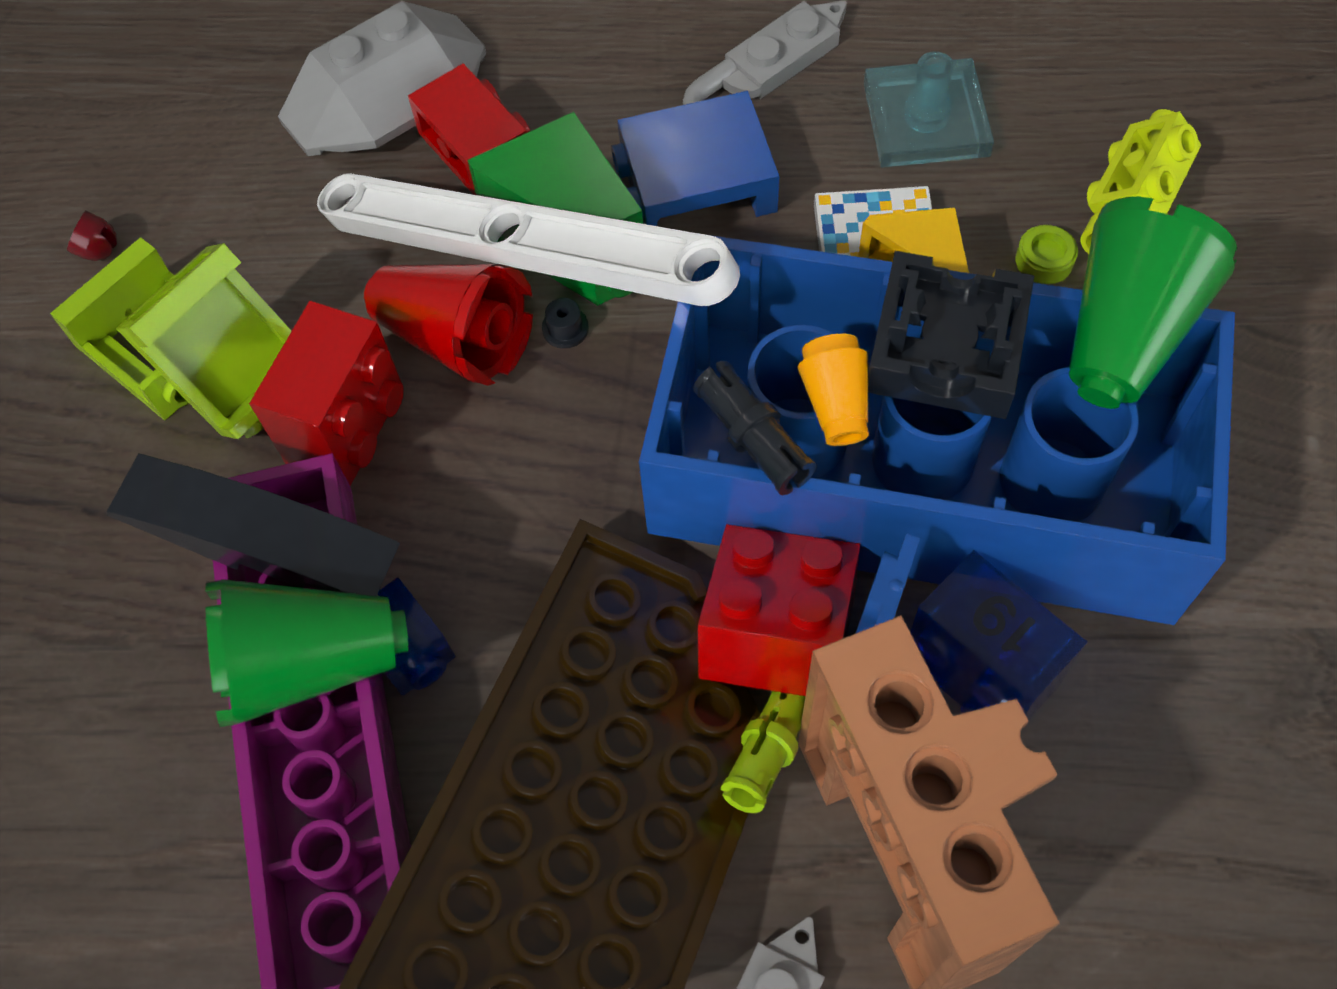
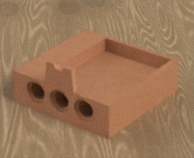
[798,616,1060,989]

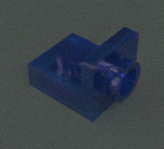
[377,577,456,695]

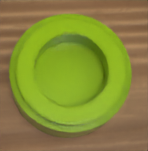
[1015,225,1078,284]

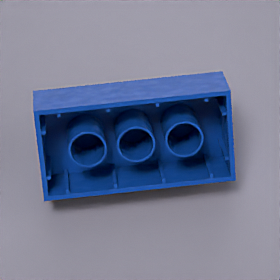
[639,235,1235,625]

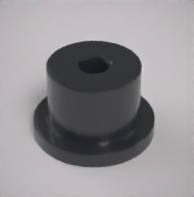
[542,298,589,349]

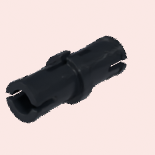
[693,361,817,496]

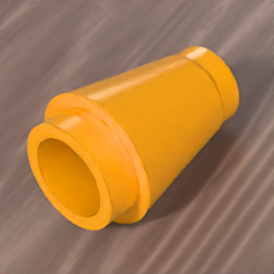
[798,333,869,446]

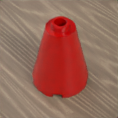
[364,264,533,386]

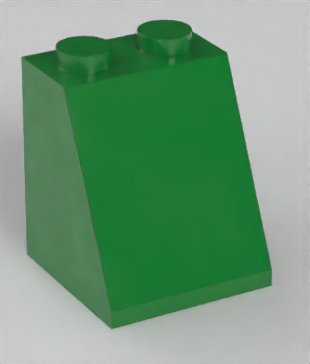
[467,112,643,306]

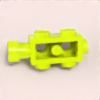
[1080,109,1201,254]

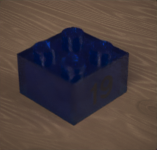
[910,550,1087,721]

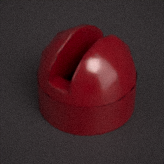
[67,211,117,261]

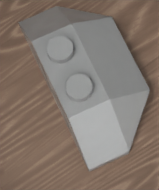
[278,1,486,156]

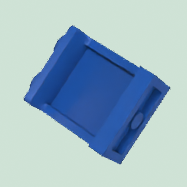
[611,91,780,226]

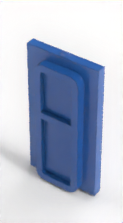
[855,533,920,634]

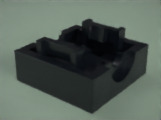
[868,251,1035,419]

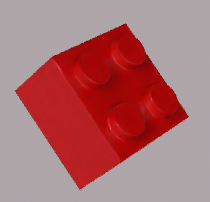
[249,301,404,486]
[698,524,860,696]

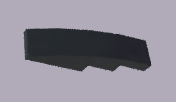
[106,453,400,596]

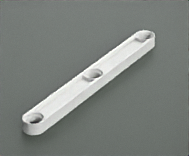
[317,174,740,306]

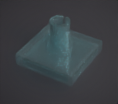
[864,52,994,168]

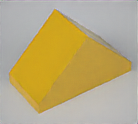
[858,207,969,273]

